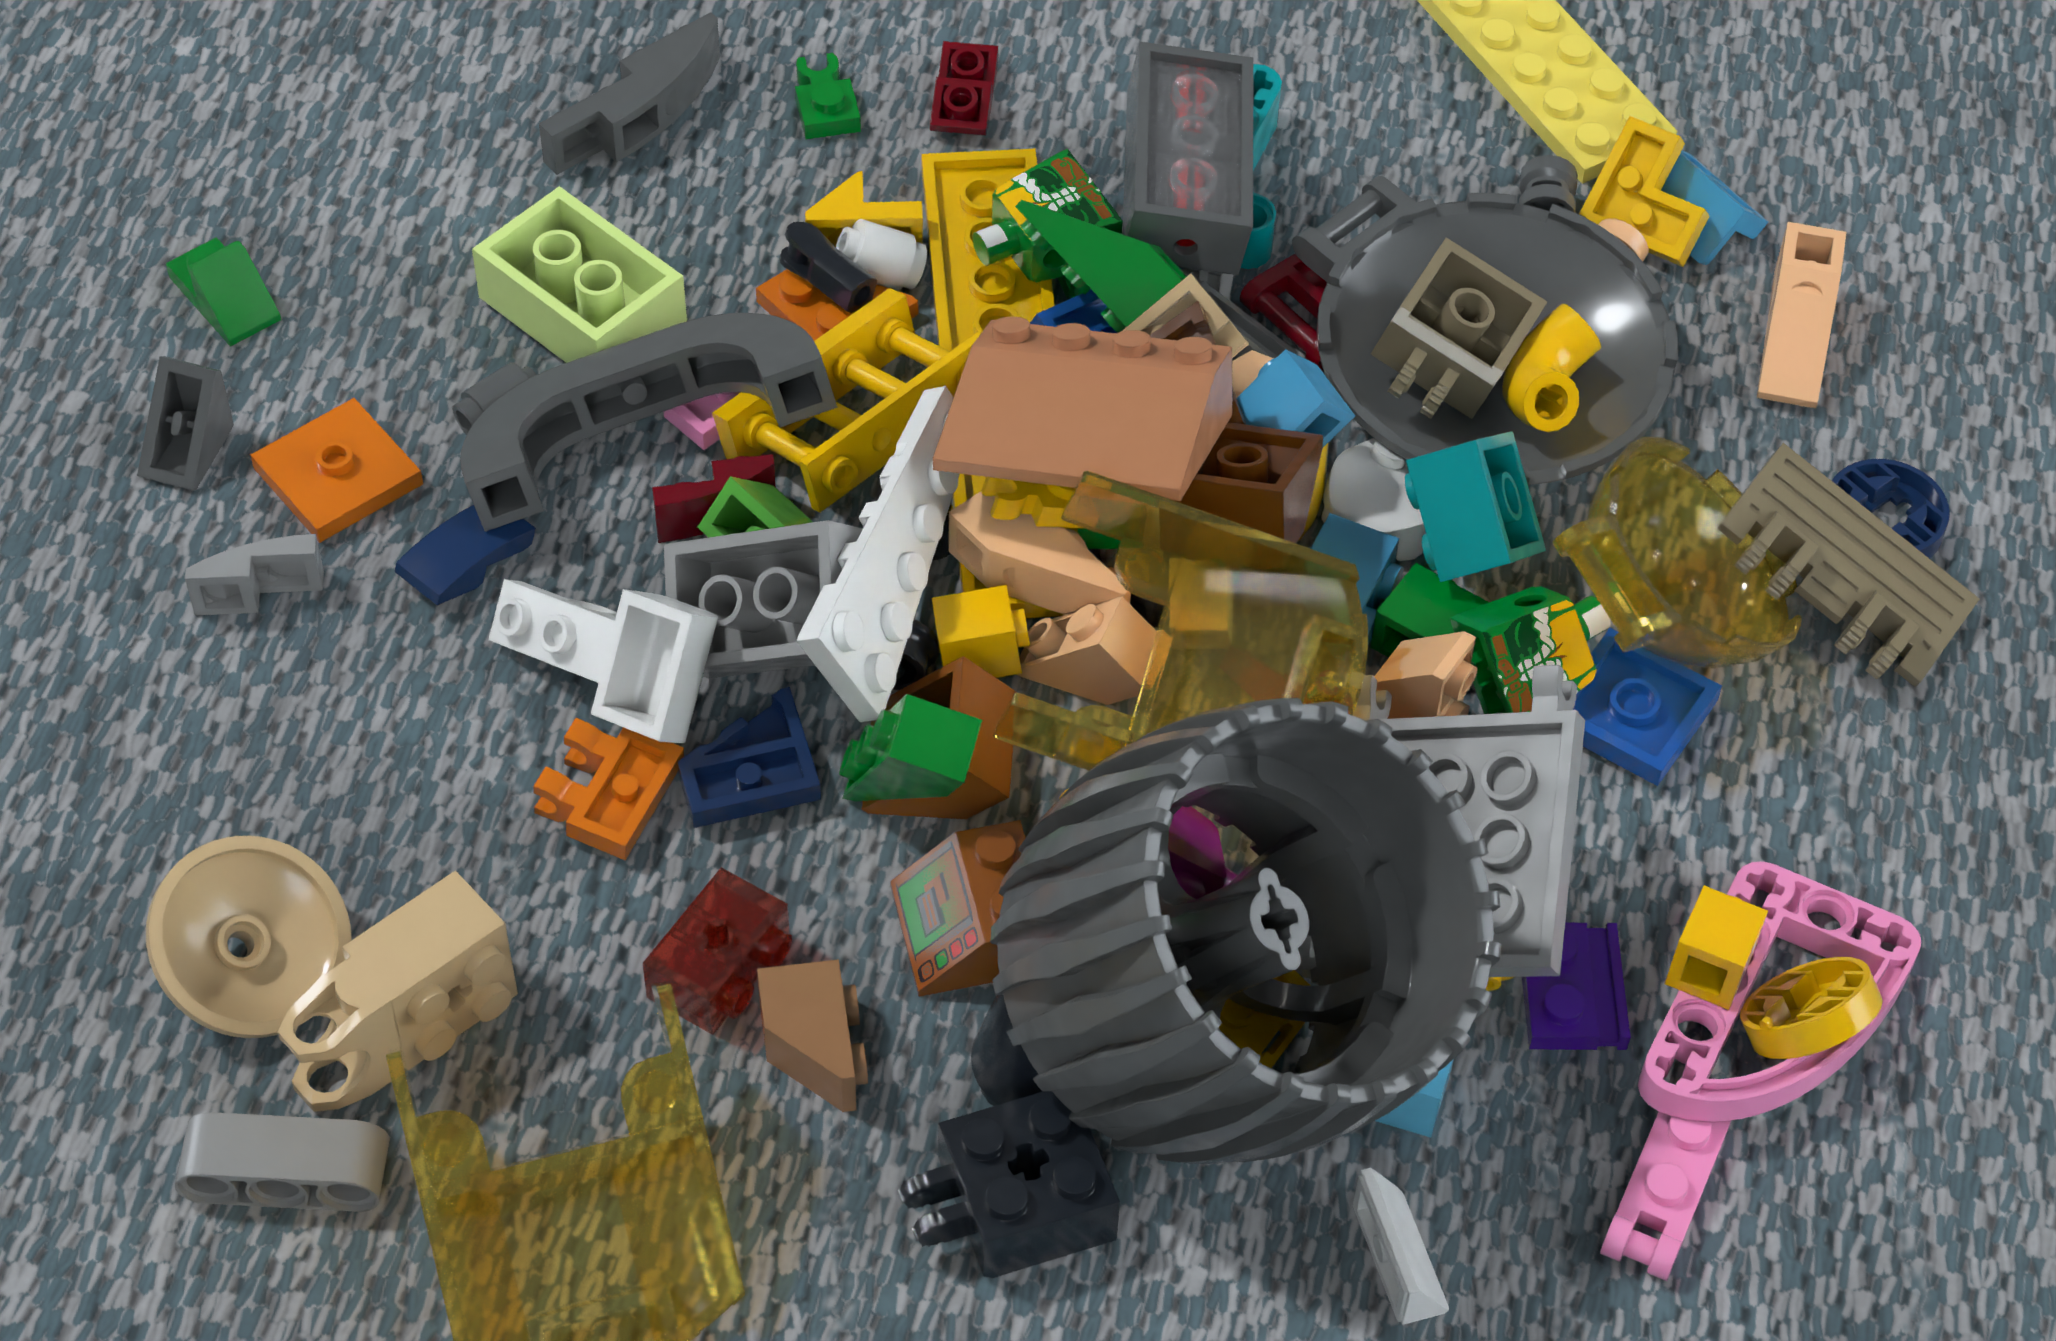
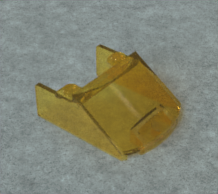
[993,471,1368,771]
[386,981,745,1341]

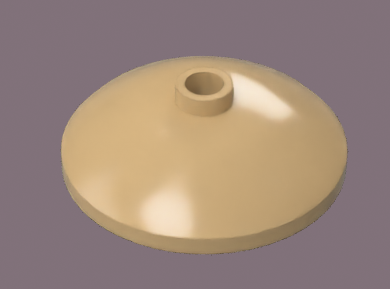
[146,836,352,1038]

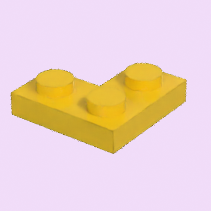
[1579,116,1710,267]

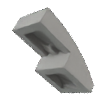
[185,534,324,615]

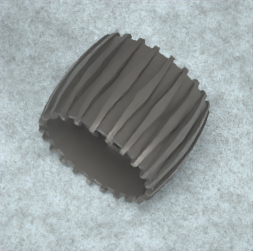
[990,698,1502,1164]

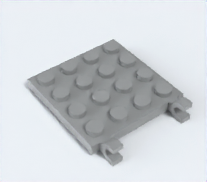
[1296,665,1585,979]

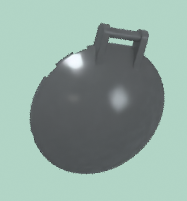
[1292,176,1678,485]

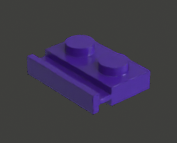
[1522,922,1631,1050]

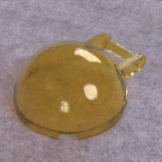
[1552,437,1802,668]

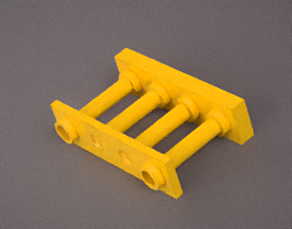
[712,288,981,513]

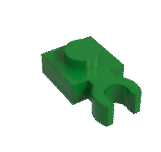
[795,53,861,140]

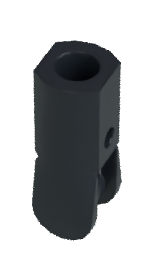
[779,222,877,313]

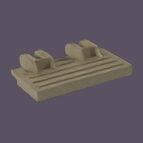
[1716,443,1980,687]

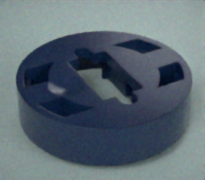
[1832,459,1950,559]

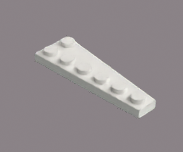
[797,386,960,722]

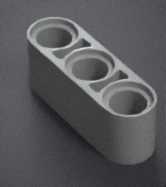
[175,1112,390,1212]

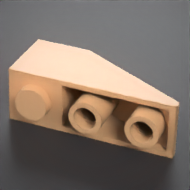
[1757,222,1846,408]
[949,492,1131,615]

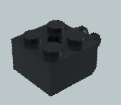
[898,1091,1120,1278]

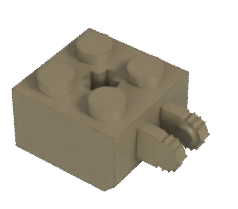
[1371,237,1547,419]

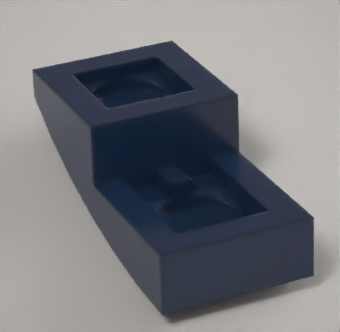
[394,505,536,605]

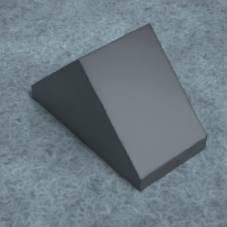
[137,356,234,491]

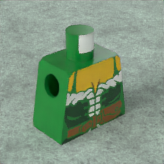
[972,149,1123,282]
[1449,586,1611,714]

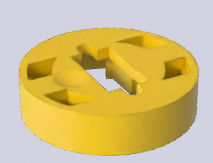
[1740,957,1883,1059]

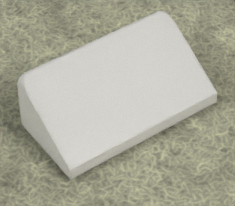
[1353,1168,1449,1325]

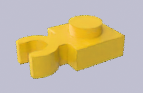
[981,477,1102,529]

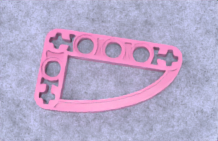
[1638,862,1921,1122]

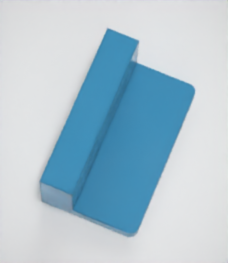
[1661,150,1768,265]

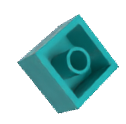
[1405,431,1546,582]

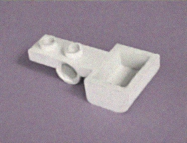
[488,579,718,743]

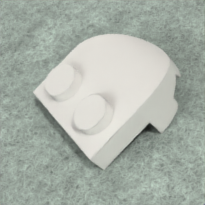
[1321,438,1426,561]

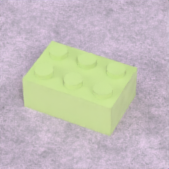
[472,186,687,363]

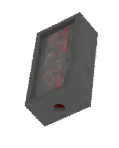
[1122,41,1253,275]

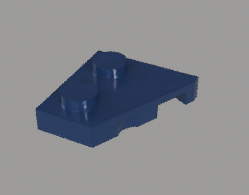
[678,687,821,828]

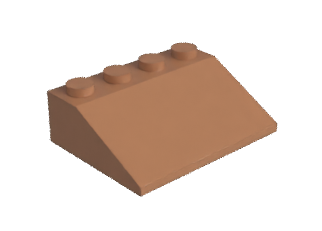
[933,317,1232,501]

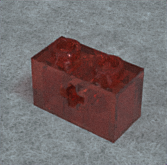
[642,867,792,1035]

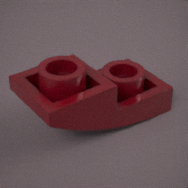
[930,41,999,136]
[652,454,776,543]

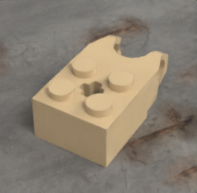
[278,870,518,1112]

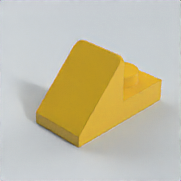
[805,171,923,247]

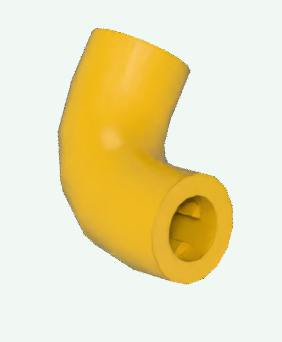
[1502,304,1601,432]

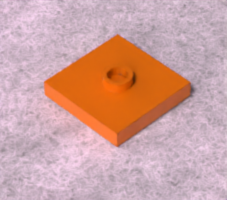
[250,398,423,543]

